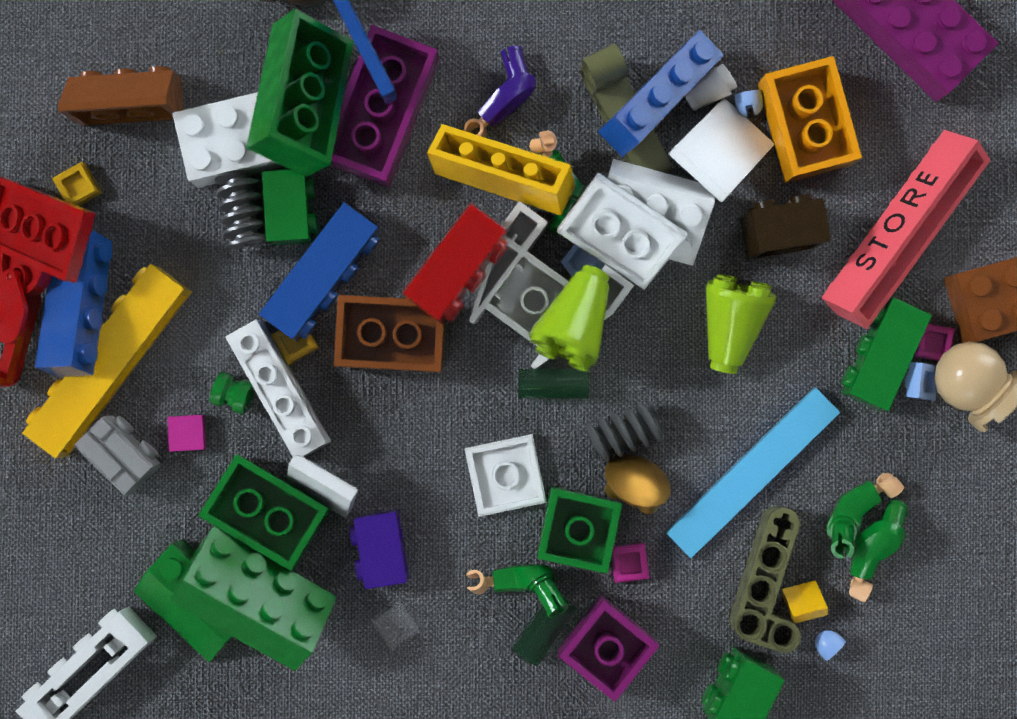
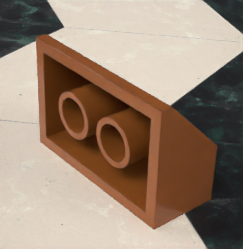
[58,66,184,126]

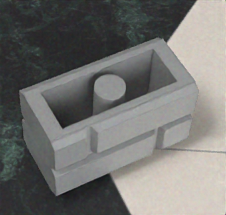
[75,416,161,496]

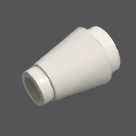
[684,63,738,111]

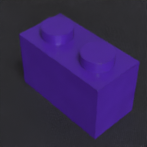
[349,509,409,589]

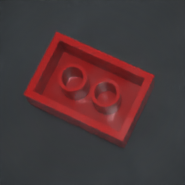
[403,203,508,325]

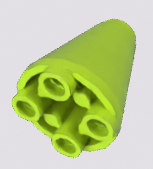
[529,265,609,372]
[706,274,777,374]

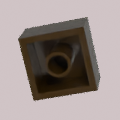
[740,194,831,260]

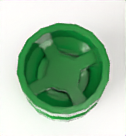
[209,371,255,415]

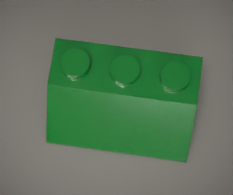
[133,540,233,662]

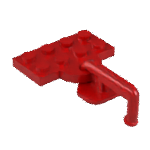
[0,176,96,387]

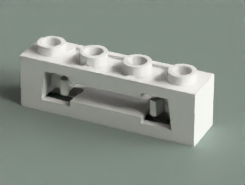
[225,320,332,457]
[16,606,157,719]

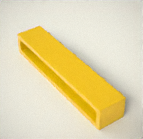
[22,264,192,459]

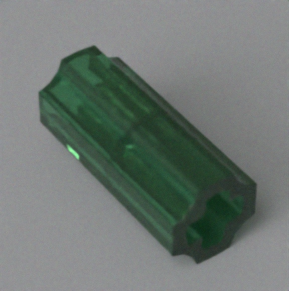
[519,369,589,399]
[512,596,577,666]

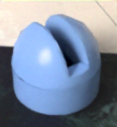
[734,90,763,117]
[815,630,846,661]

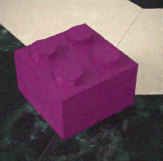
[557,595,660,702]

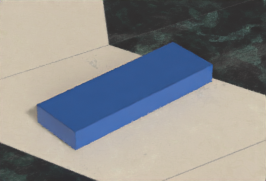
[333,0,397,104]

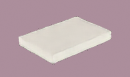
[669,98,775,202]
[557,173,687,290]

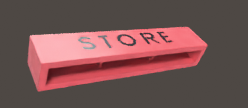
[821,130,991,329]

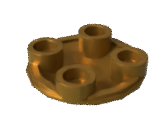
[604,454,670,514]

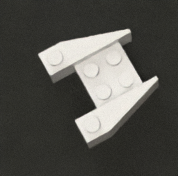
[469,201,634,369]

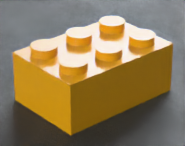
[758,56,862,183]

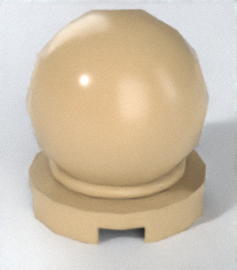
[934,341,1017,432]

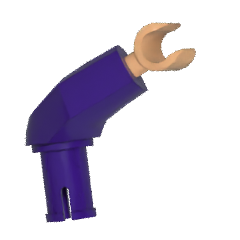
[464,45,536,138]

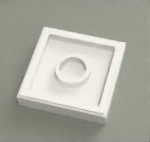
[464,434,547,517]
[286,454,358,518]

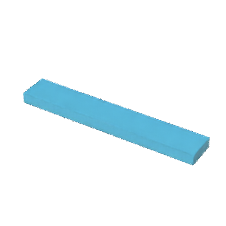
[665,387,840,558]

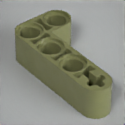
[580,43,673,174]
[729,505,801,653]

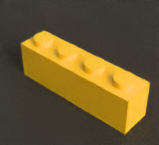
[427,124,575,216]

